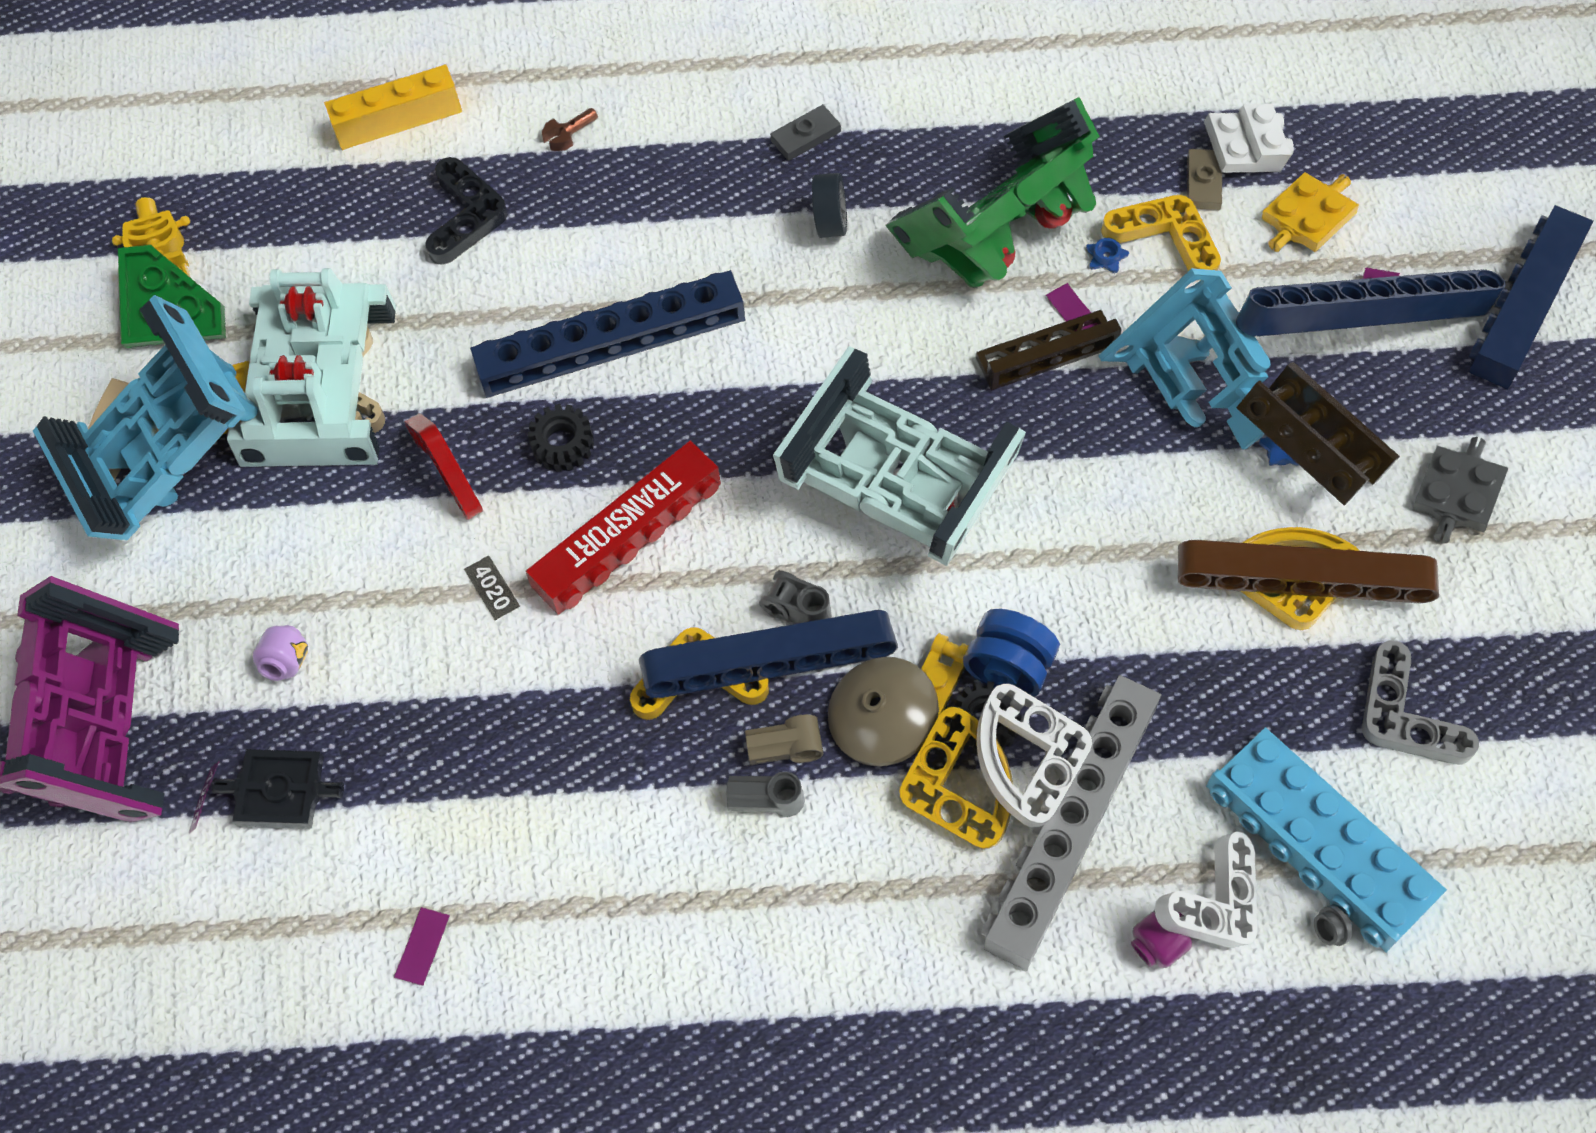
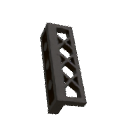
[975,310,1122,391]

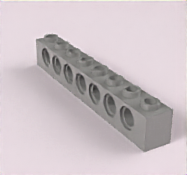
[981,675,1162,971]

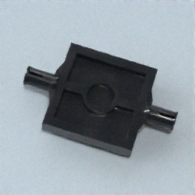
[212,749,344,829]

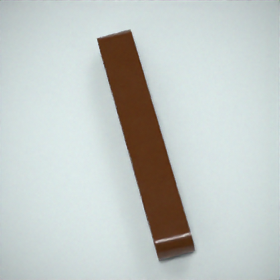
[1178,540,1439,603]

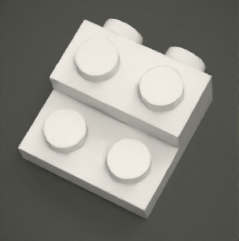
[1204,104,1294,173]

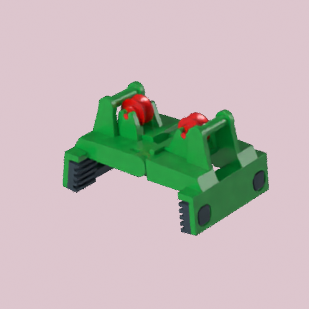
[885,97,1100,288]

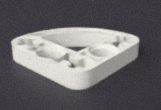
[977,684,1092,827]

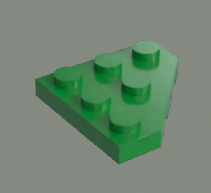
[118,245,226,348]

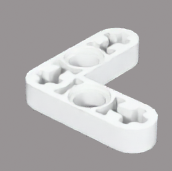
[1155,832,1257,948]

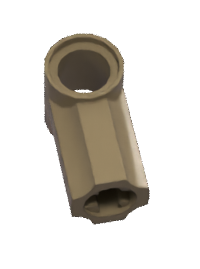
[745,714,824,765]

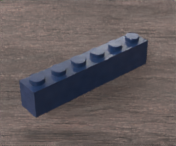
[1468,205,1594,390]

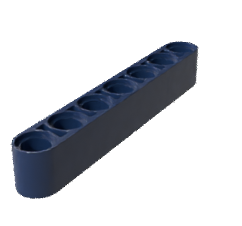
[639,610,898,698]

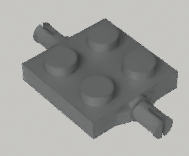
[1413,437,1508,543]

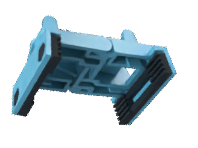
[33,295,258,540]

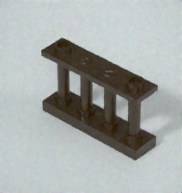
[1236,362,1400,506]

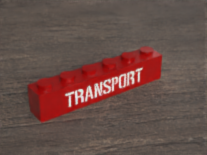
[525,440,721,615]

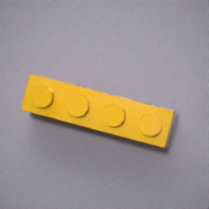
[324,64,462,150]

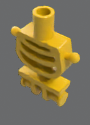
[112,197,191,278]

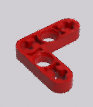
[404,413,483,520]

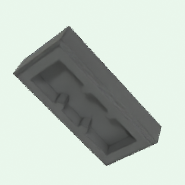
[770,104,841,161]

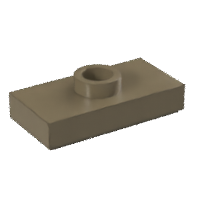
[1187,149,1222,210]

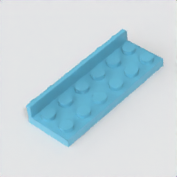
[1206,727,1447,953]

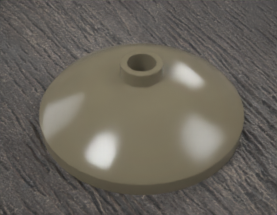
[828,657,939,766]

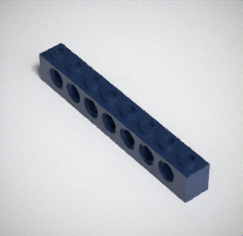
[470,270,745,398]

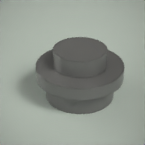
[1314,905,1352,946]

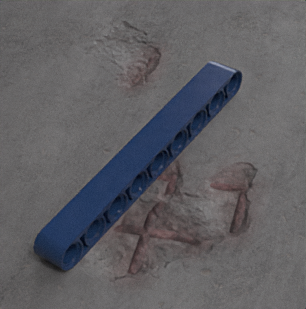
[1236,269,1505,336]

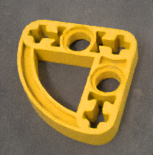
[1241,527,1360,630]
[899,707,1013,848]

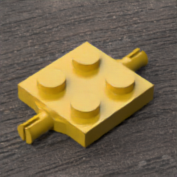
[1262,172,1359,252]

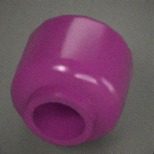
[1131,910,1192,968]

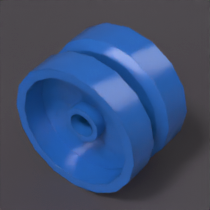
[963,608,1060,697]

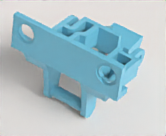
[1098,268,1271,450]

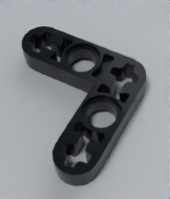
[425,157,508,265]

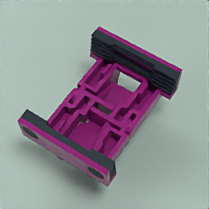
[0,576,179,822]

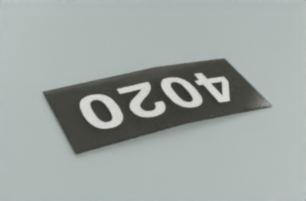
[464,555,520,620]

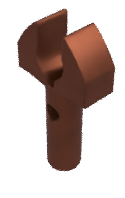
[542,108,598,151]

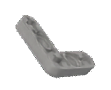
[1362,640,1479,765]

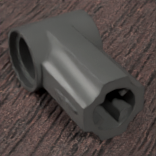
[726,772,805,817]

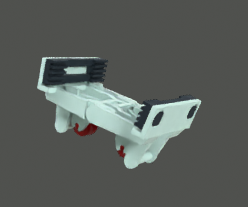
[227,268,396,467]
[773,346,1026,566]

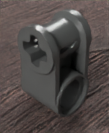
[759,570,832,624]

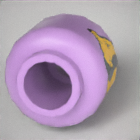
[253,625,308,681]

